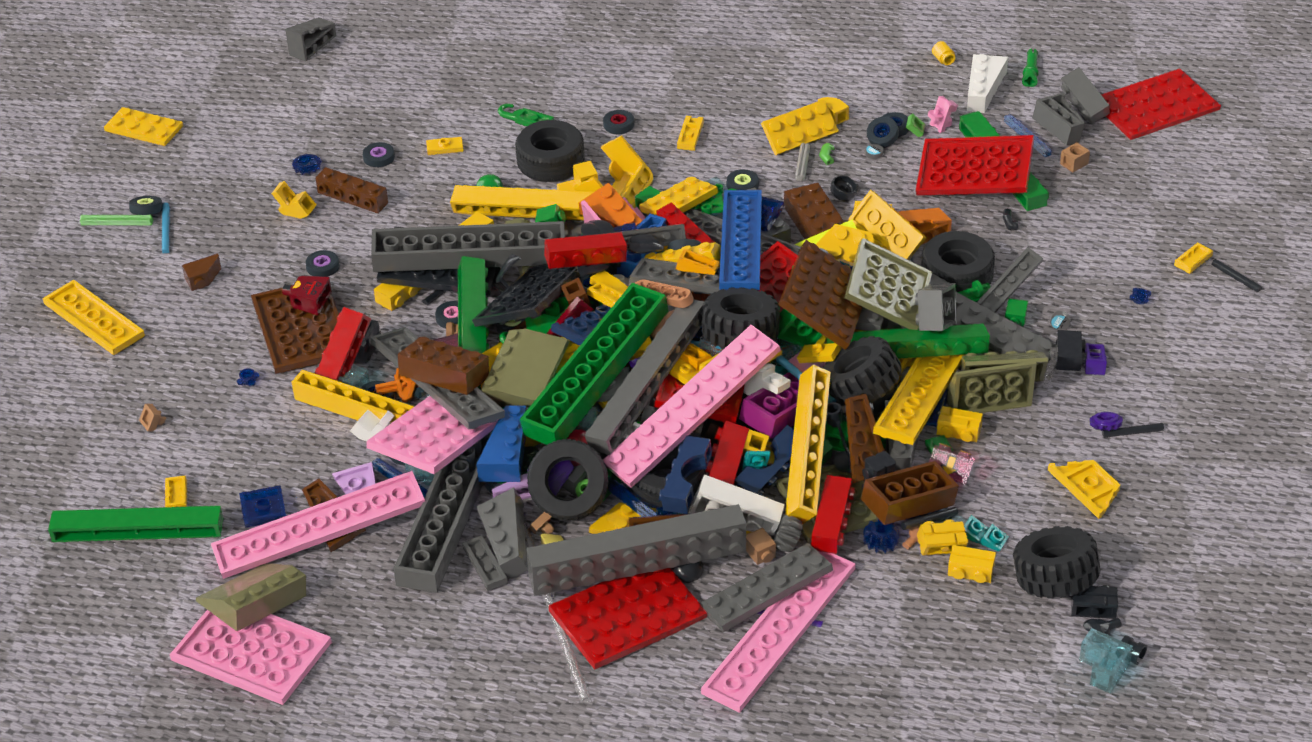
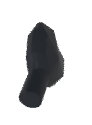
[1083,618,1122,641]

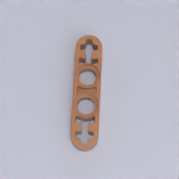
[635,280,694,308]

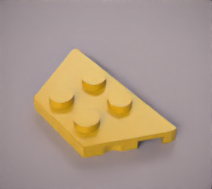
[816,224,874,267]
[1048,460,1120,519]
[589,502,661,534]

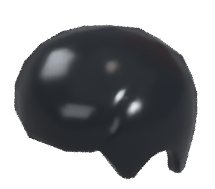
[830,175,858,201]
[670,561,703,583]

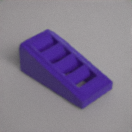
[1084,343,1107,375]

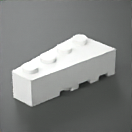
[967,54,1008,113]
[689,474,784,536]

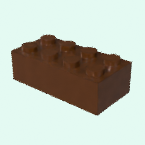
[784,183,845,240]
[398,337,489,395]
[861,461,959,525]

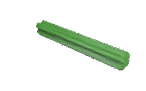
[80,215,153,226]

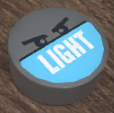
[865,144,883,159]
[1050,311,1071,329]

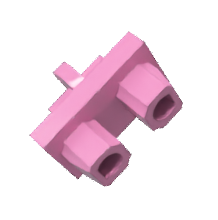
[928,96,958,133]

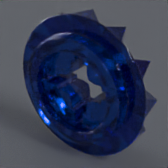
[292,154,321,175]

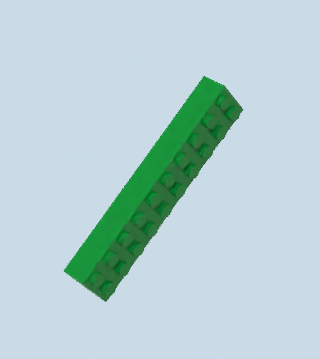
[520,283,669,445]

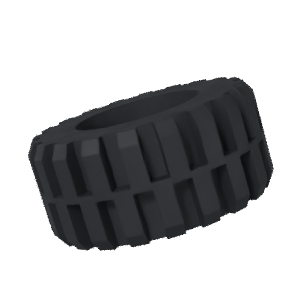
[702,287,780,349]
[822,336,902,406]
[1013,526,1101,599]

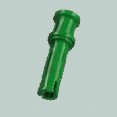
[1022,48,1039,87]

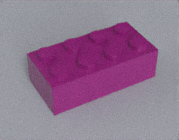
[739,372,799,439]

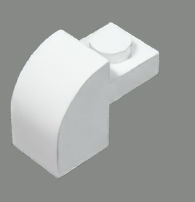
[744,364,791,395]
[350,409,395,441]

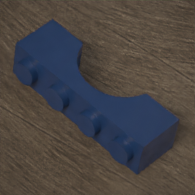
[733,425,794,496]
[659,436,712,514]

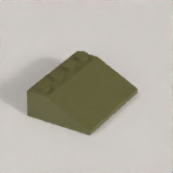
[481,329,570,407]
[961,350,1048,382]
[947,361,1037,413]
[196,563,306,631]

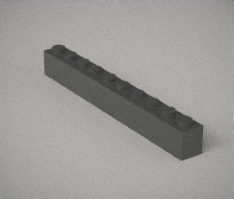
[585,300,704,455]

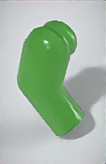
[819,143,835,165]

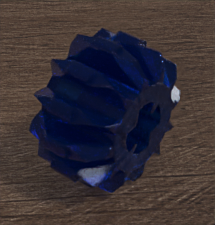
[863,518,899,554]

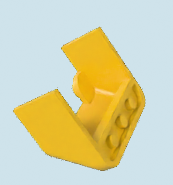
[574,135,653,208]

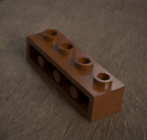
[315,167,388,214]

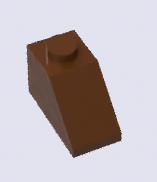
[182,253,222,291]

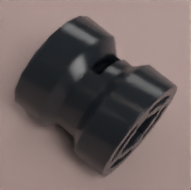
[1116,635,1147,665]

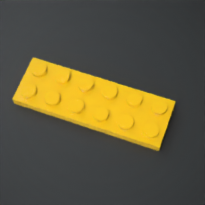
[43,280,145,355]

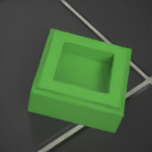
[906,113,925,137]

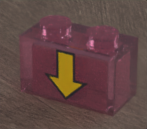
[929,444,975,485]

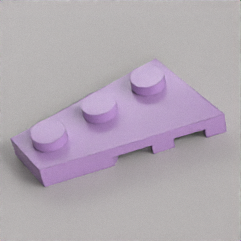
[332,462,377,495]

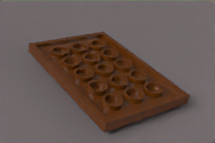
[778,240,862,350]
[251,288,339,374]

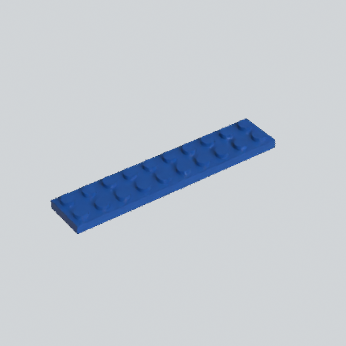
[719,190,762,290]

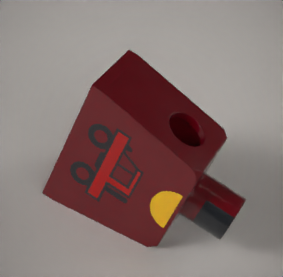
[282,276,332,315]

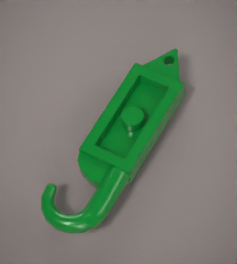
[498,104,554,126]

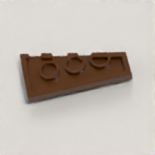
[845,394,884,483]
[302,479,366,552]

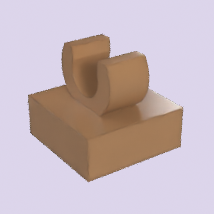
[139,403,166,432]
[529,512,554,534]

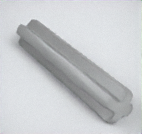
[795,143,810,181]

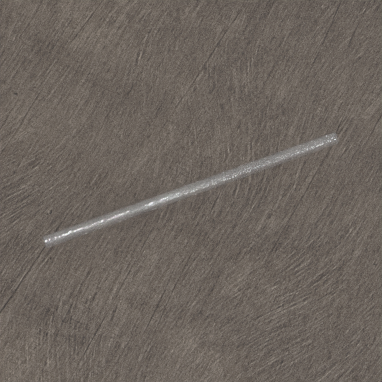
[523,512,592,704]

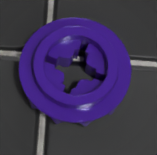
[1090,412,1123,431]

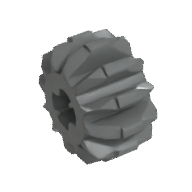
[772,515,803,552]

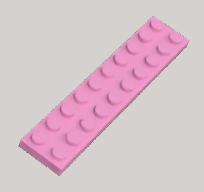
[603,325,781,488]
[211,471,425,579]
[701,551,855,713]

